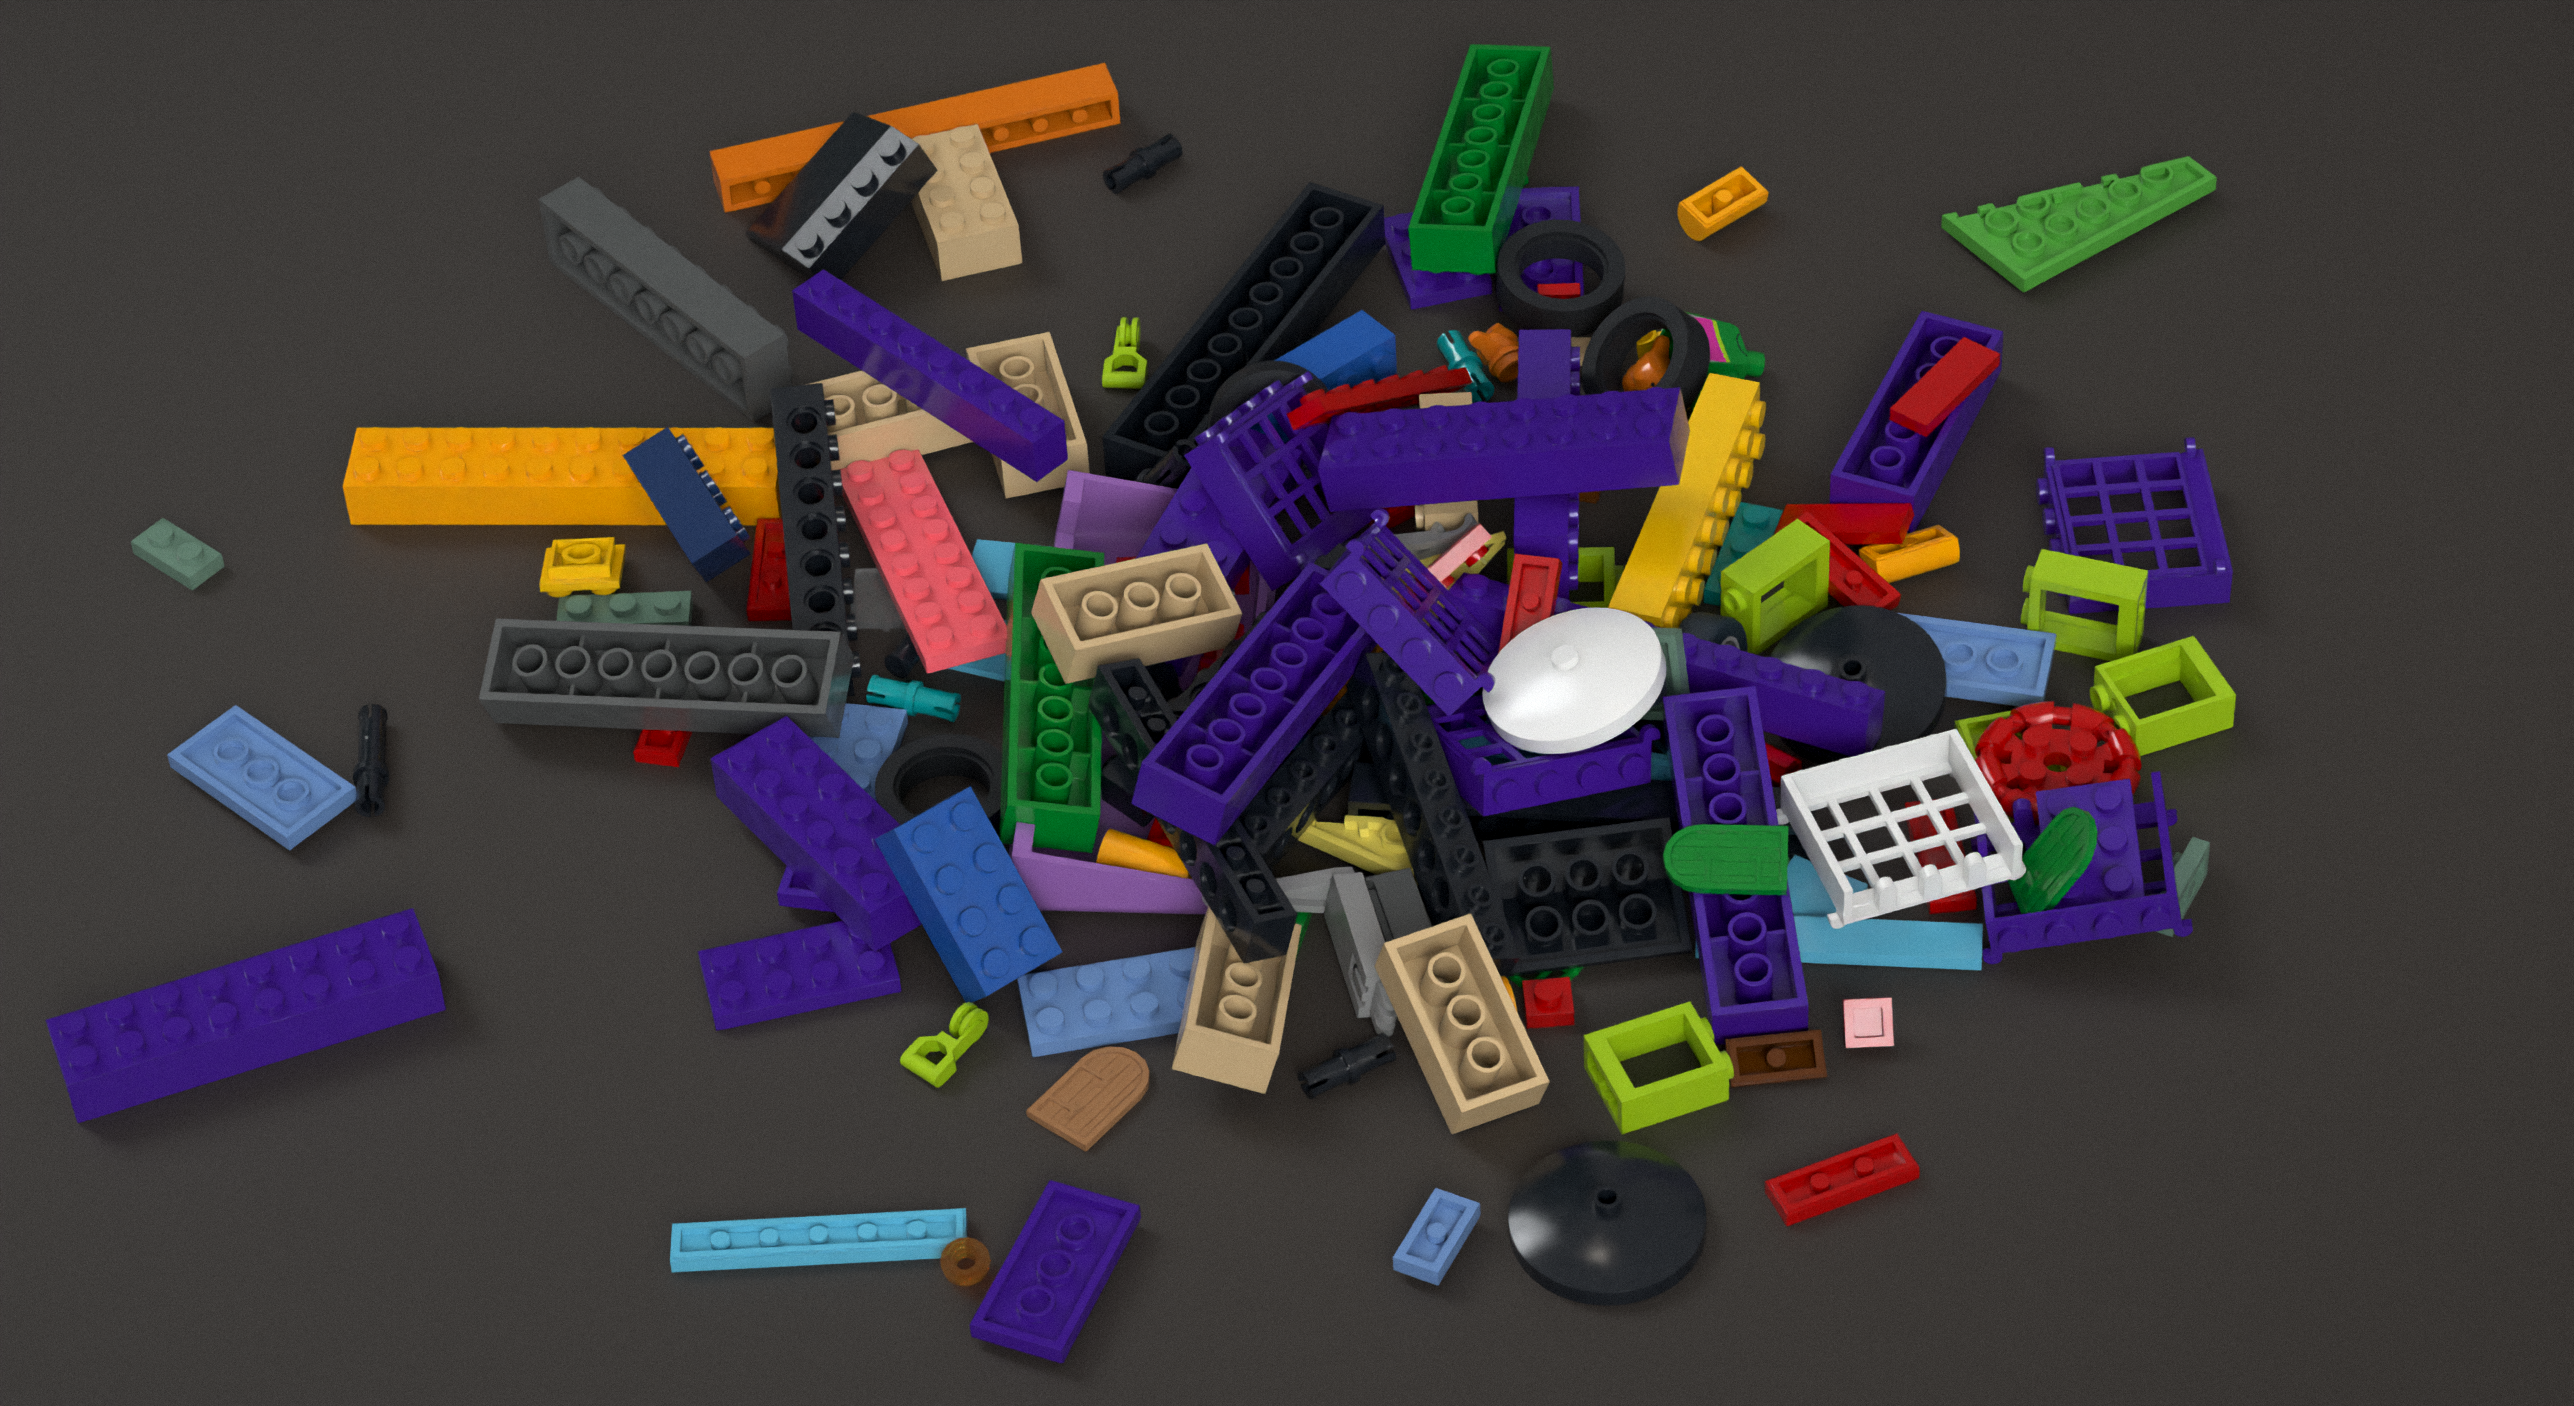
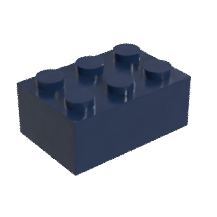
[623,427,751,582]

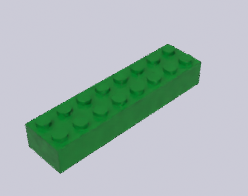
[1408,44,1554,275]
[1000,543,1104,853]

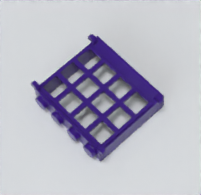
[1184,371,1383,591]
[2036,437,2233,614]
[1319,508,1500,717]
[1427,695,1660,816]
[1971,771,2193,964]

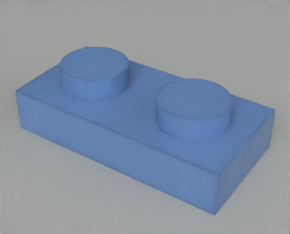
[1393,1188,1480,1286]

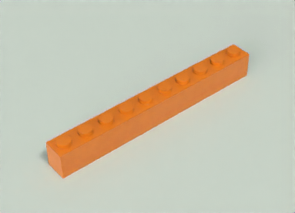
[709,63,1121,213]

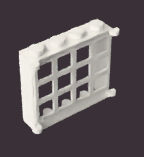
[1776,729,2026,929]

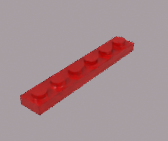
[1286,365,1473,430]

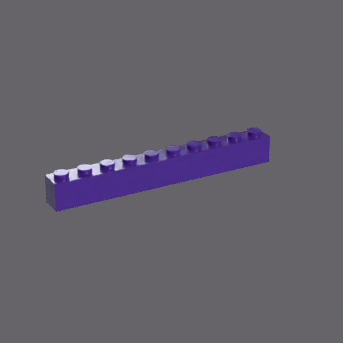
[1443,572,1885,757]

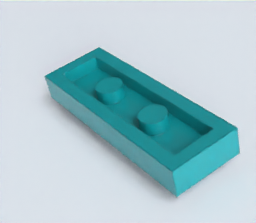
[1704,502,1783,606]

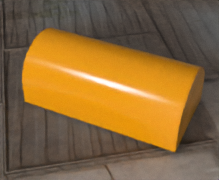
[1677,166,1769,241]
[1859,525,1960,583]
[1096,828,1192,879]

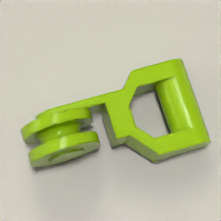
[1102,317,1148,389]
[900,1002,989,1088]

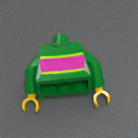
[1636,311,1765,411]

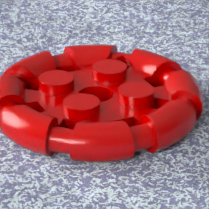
[1975,701,2142,826]

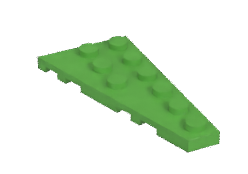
[1941,156,2217,293]

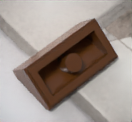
[1723,1029,1827,1088]

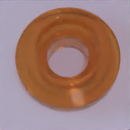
[940,1237,990,1286]

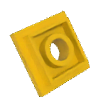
[539,537,626,597]

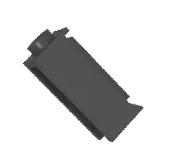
[1365,868,1432,942]

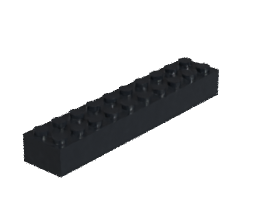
[1102,182,1385,489]

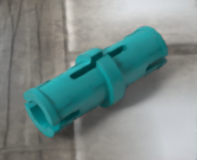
[1437,330,1494,403]
[866,674,961,722]

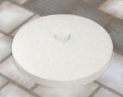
[1482,608,1666,754]

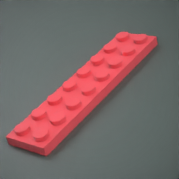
[838,449,1007,674]

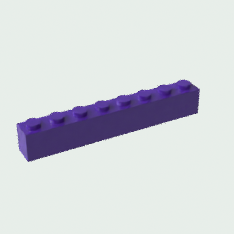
[792,269,1068,482]

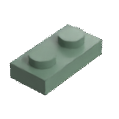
[130,518,225,591]
[2153,837,2210,937]

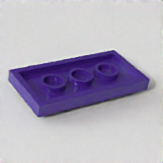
[1499,186,1584,311]
[698,921,902,1031]
[970,1180,1141,1364]

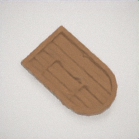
[1026,1047,1150,1152]

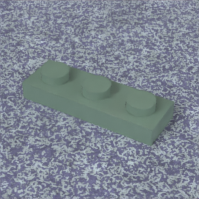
[556,591,693,626]

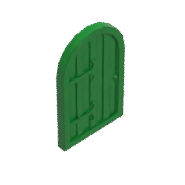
[2008,807,2097,914]
[1663,824,1789,895]

